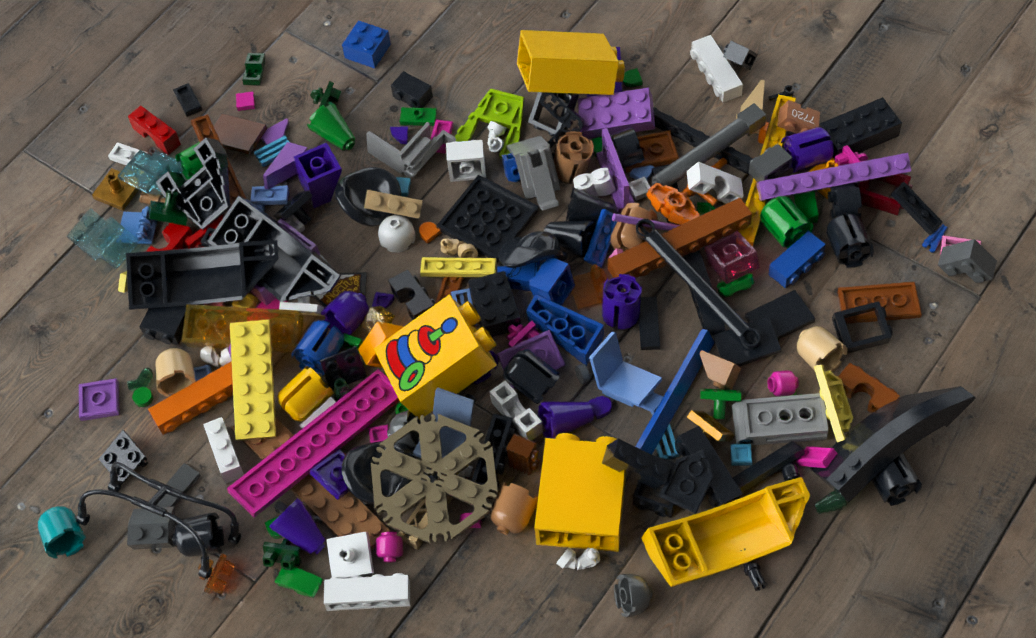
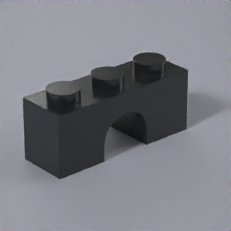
[388,270,436,320]
[602,438,671,489]

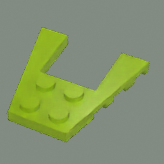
[455,89,524,159]

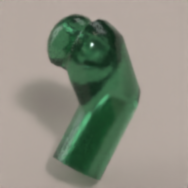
[127,368,153,390]

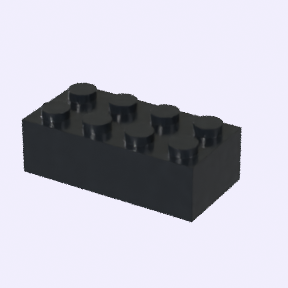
[819,97,902,159]

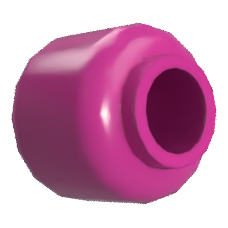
[767,370,799,397]
[376,532,403,563]

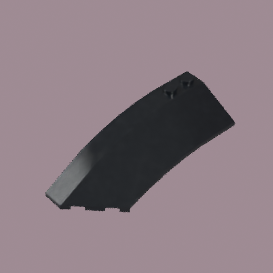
[207,196,341,302]
[126,240,279,310]
[810,386,976,503]

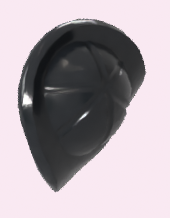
[335,167,401,227]
[498,231,568,268]
[341,441,415,505]

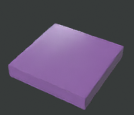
[79,378,119,421]

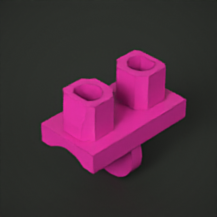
[835,145,868,166]
[507,321,540,348]

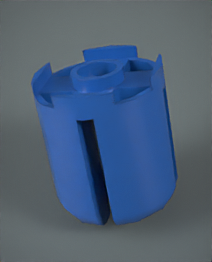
[291,320,344,376]

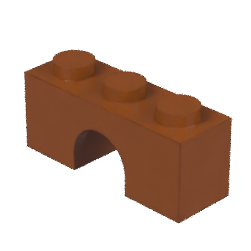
[838,363,900,413]

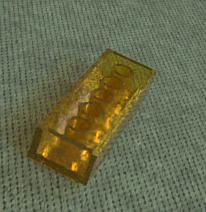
[182,304,304,353]

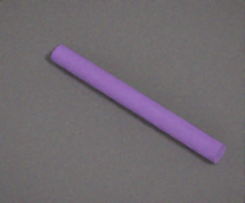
[612,213,680,231]

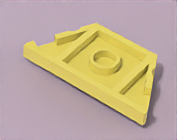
[814,364,853,442]

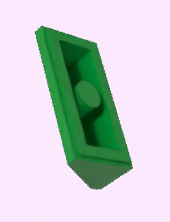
[794,191,818,223]

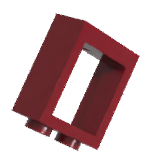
[859,174,913,216]

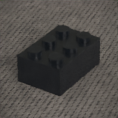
[468,271,521,337]

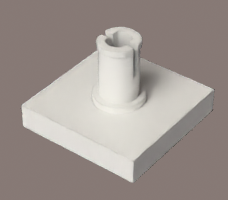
[279,296,324,316]
[327,532,374,579]

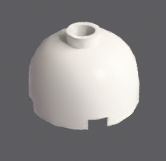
[378,215,416,253]

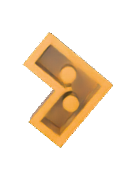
[358,321,404,368]

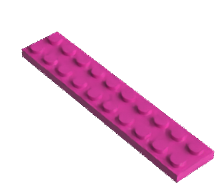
[227,369,400,518]

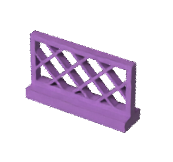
[596,128,634,214]

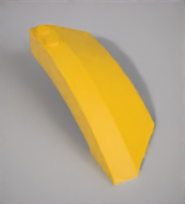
[641,477,810,587]

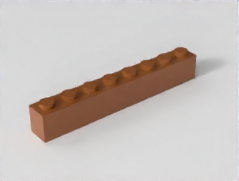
[608,198,752,278]

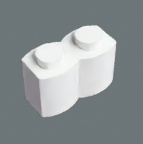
[573,168,616,197]

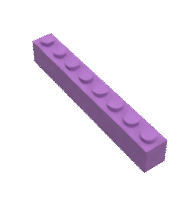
[756,153,911,201]

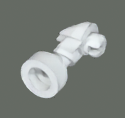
[487,121,506,152]
[200,346,232,368]
[556,547,600,570]

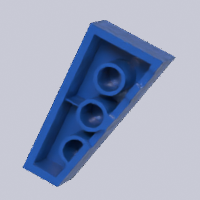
[526,295,604,366]

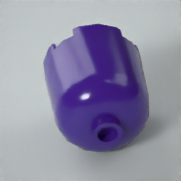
[320,290,369,335]

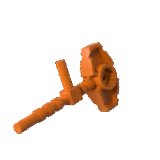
[646,158,727,225]

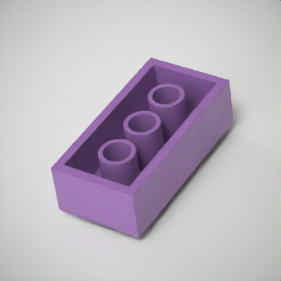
[578,87,655,139]

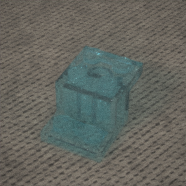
[118,150,183,194]
[66,208,140,269]

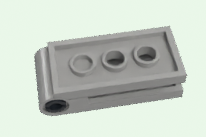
[732,393,828,446]

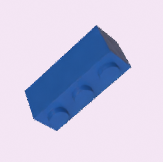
[768,231,826,288]

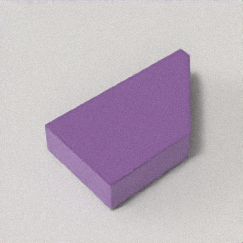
[261,118,289,145]

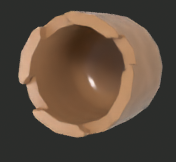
[490,482,538,535]

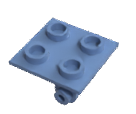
[116,206,158,244]

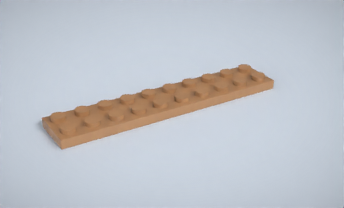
[231,417,390,550]

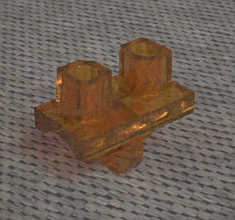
[198,553,235,594]

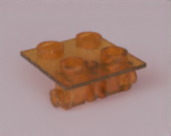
[572,264,607,310]

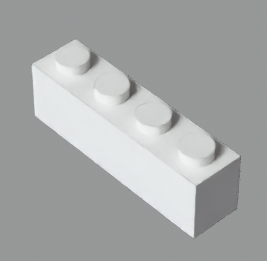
[690,35,743,103]
[324,573,410,611]

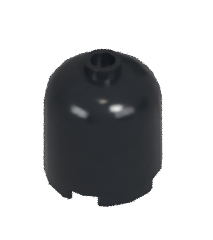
[172,513,224,557]

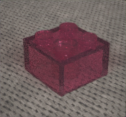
[705,231,760,284]

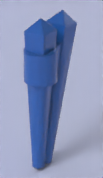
[922,224,948,253]

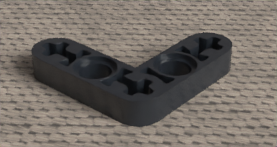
[540,92,584,158]

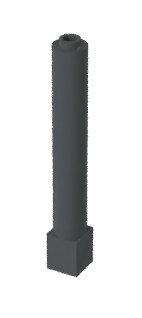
[652,103,766,187]

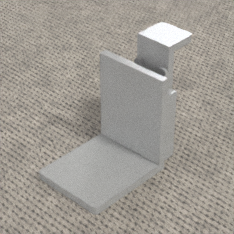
[366,122,456,178]
[507,136,560,210]

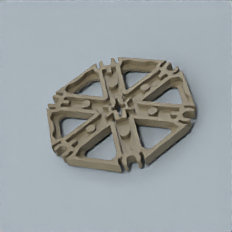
[371,414,498,544]

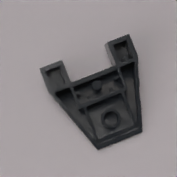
[156,138,230,230]

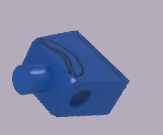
[497,261,540,292]

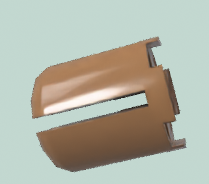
[553,131,594,183]
[610,203,658,252]

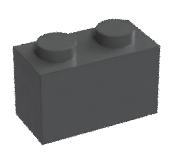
[749,144,793,182]

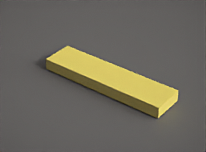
[420,257,497,277]

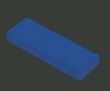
[584,209,617,268]

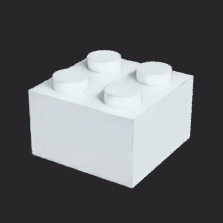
[446,140,486,182]

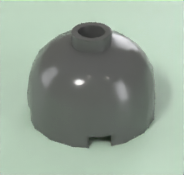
[387,410,421,450]
[614,574,653,617]

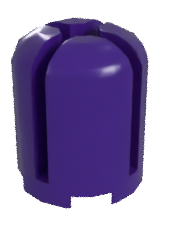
[781,127,834,173]
[602,274,642,330]

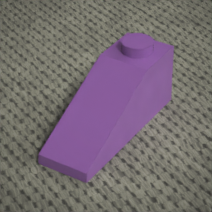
[263,142,307,189]

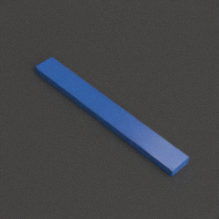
[635,329,715,455]

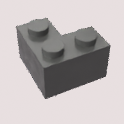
[938,239,997,283]

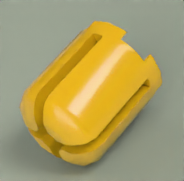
[277,366,334,422]

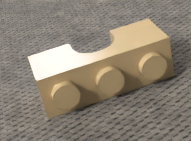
[364,190,423,219]

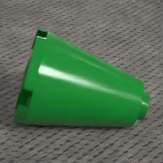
[307,102,355,151]

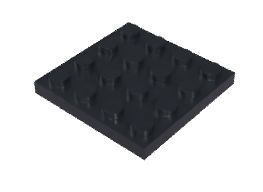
[436,175,539,263]

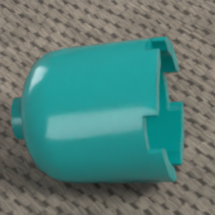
[38,506,86,558]

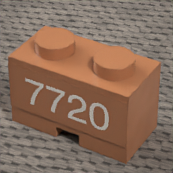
[777,100,820,134]

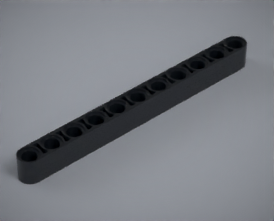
[651,164,725,336]

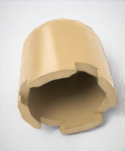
[797,326,847,372]
[156,348,196,397]

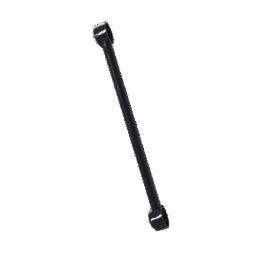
[636,219,760,349]

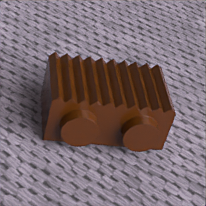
[506,434,540,475]

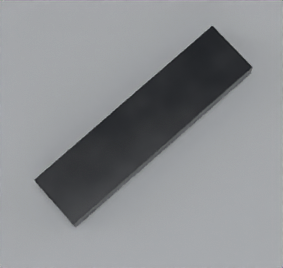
[733,441,805,493]

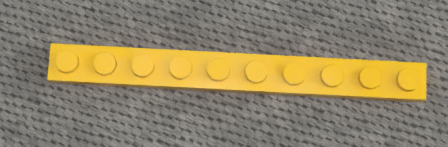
[735,94,796,246]

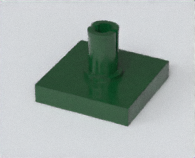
[149,190,188,226]

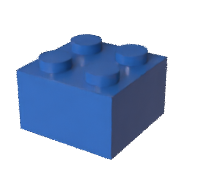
[342,20,391,69]
[529,258,575,306]

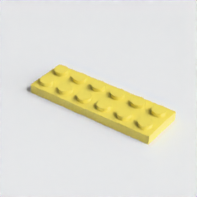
[230,320,276,441]

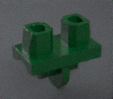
[310,81,341,107]
[262,539,302,571]

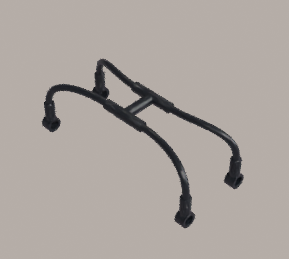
[76,462,241,579]

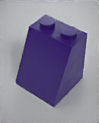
[293,143,342,208]

